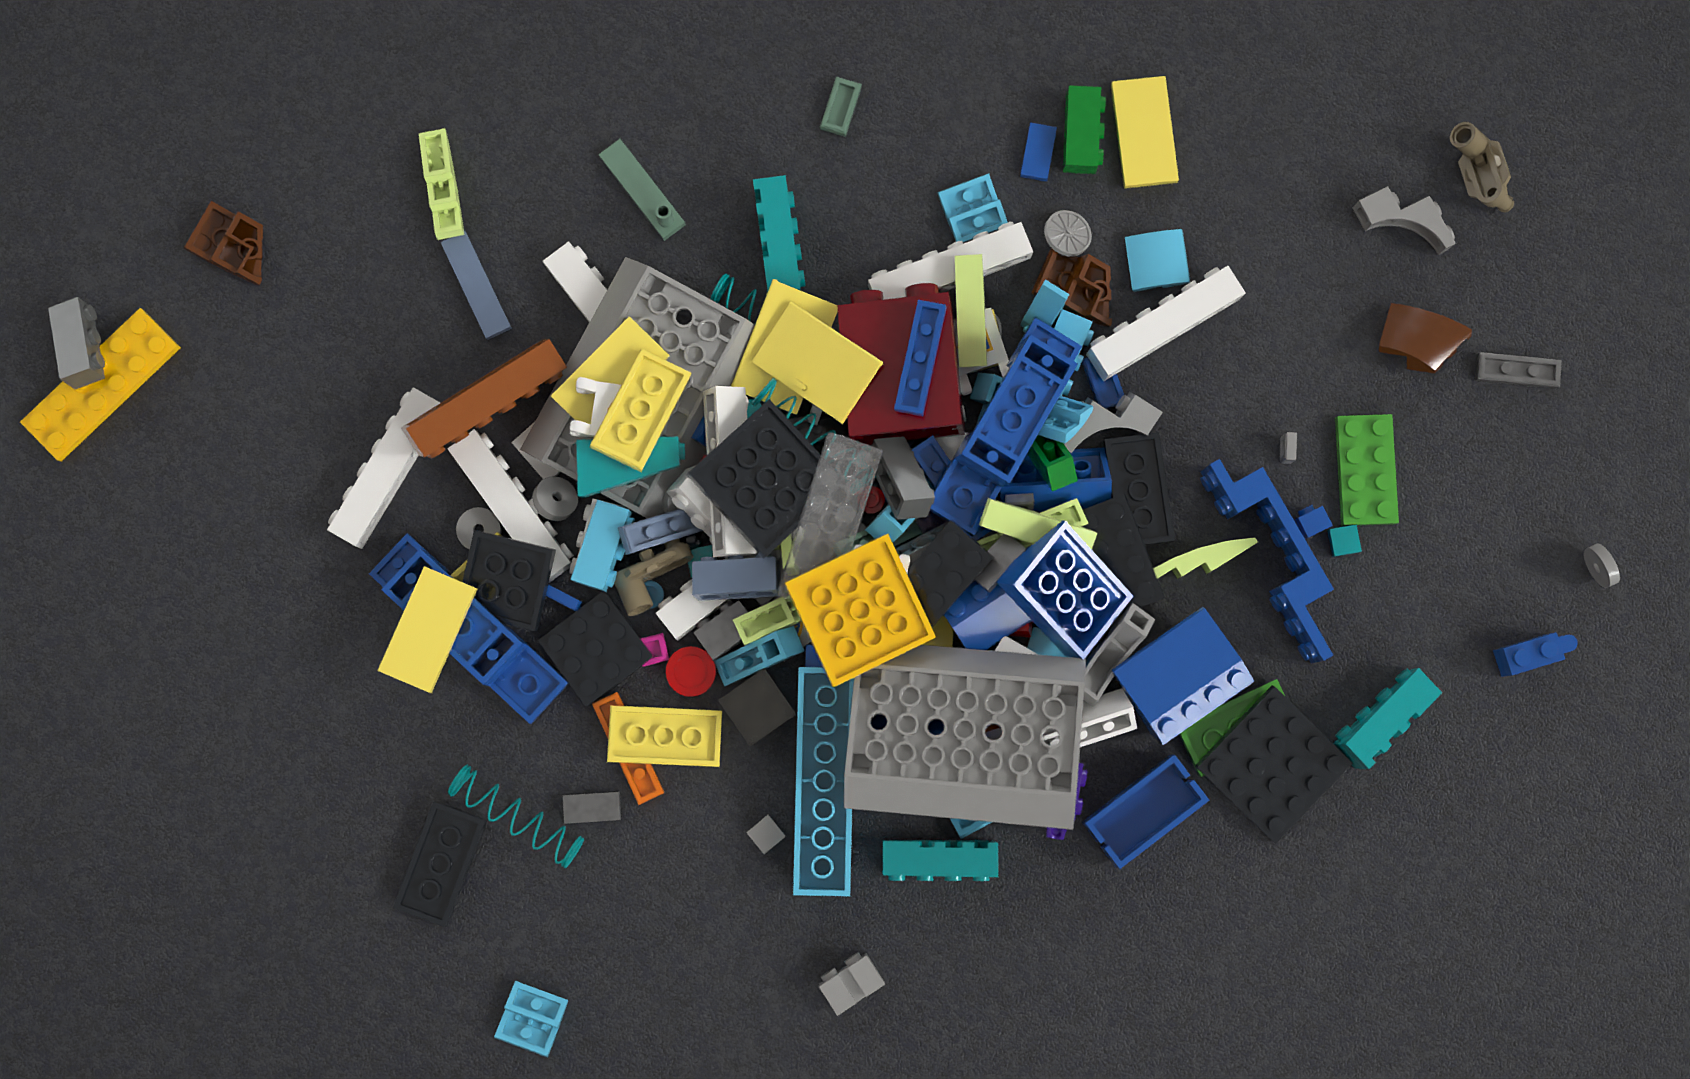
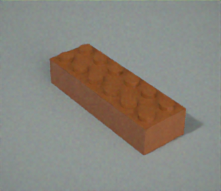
[401,339,567,459]

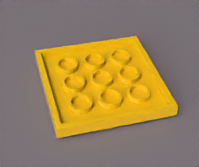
[784,534,936,687]

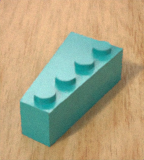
[753,175,806,291]
[1333,668,1442,769]
[882,840,998,881]

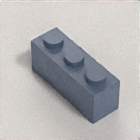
[692,554,781,601]

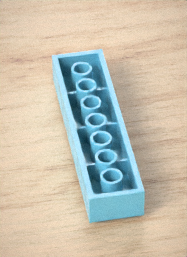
[793,667,854,896]

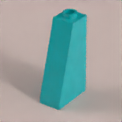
[576,437,685,498]

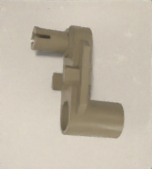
[1450,122,1514,212]
[614,538,694,616]

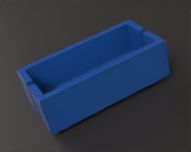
[1081,755,1209,869]

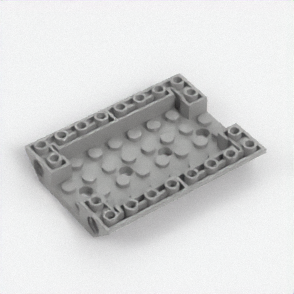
[520,257,755,519]
[844,645,1086,830]

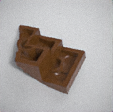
[184,201,263,286]
[1031,248,1112,327]
[1379,303,1472,373]

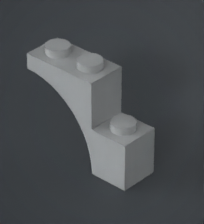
[1353,186,1456,255]
[1064,392,1163,453]
[1083,603,1155,707]

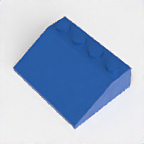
[996,521,1133,660]
[1112,607,1254,745]

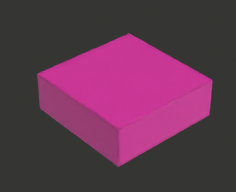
[641,633,669,667]

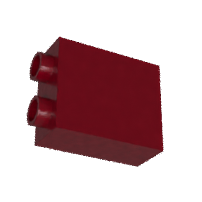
[837,283,965,447]

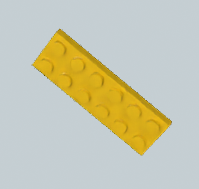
[20,308,181,462]

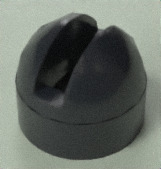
[683,531,704,550]

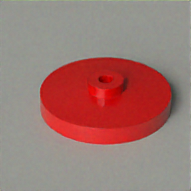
[666,646,716,697]

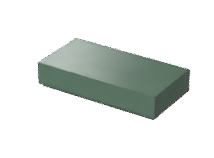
[820,77,862,137]

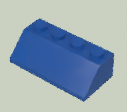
[997,448,1112,512]
[944,545,1032,650]

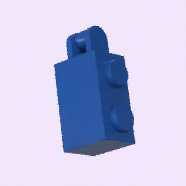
[1493,632,1578,677]

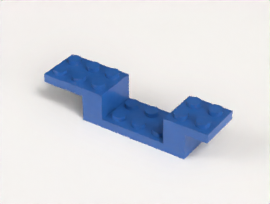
[930,317,1082,536]
[1200,459,1334,663]
[369,533,569,724]

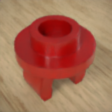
[857,486,885,514]

